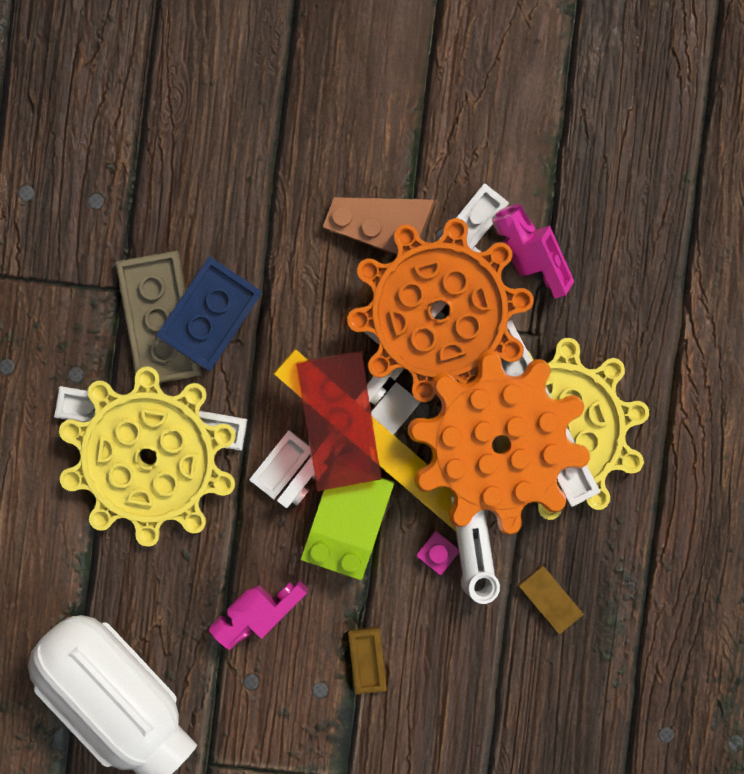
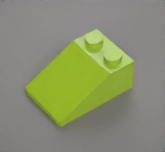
[301,461,394,580]

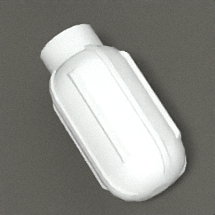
[28,615,197,774]

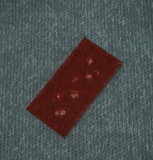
[296,351,381,491]

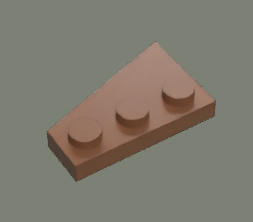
[323,197,435,256]

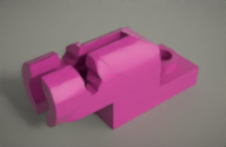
[492,204,574,298]
[209,580,308,650]

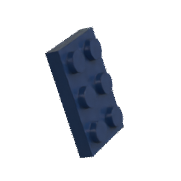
[155,256,262,372]

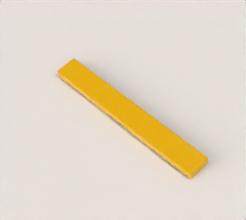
[273,348,456,531]

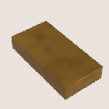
[518,565,584,635]
[348,626,387,695]

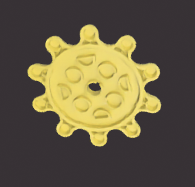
[492,338,649,520]
[59,366,236,547]

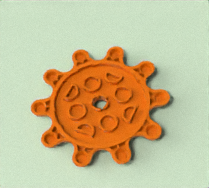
[347,218,534,402]
[408,350,590,535]

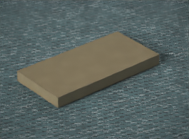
[115,251,202,383]

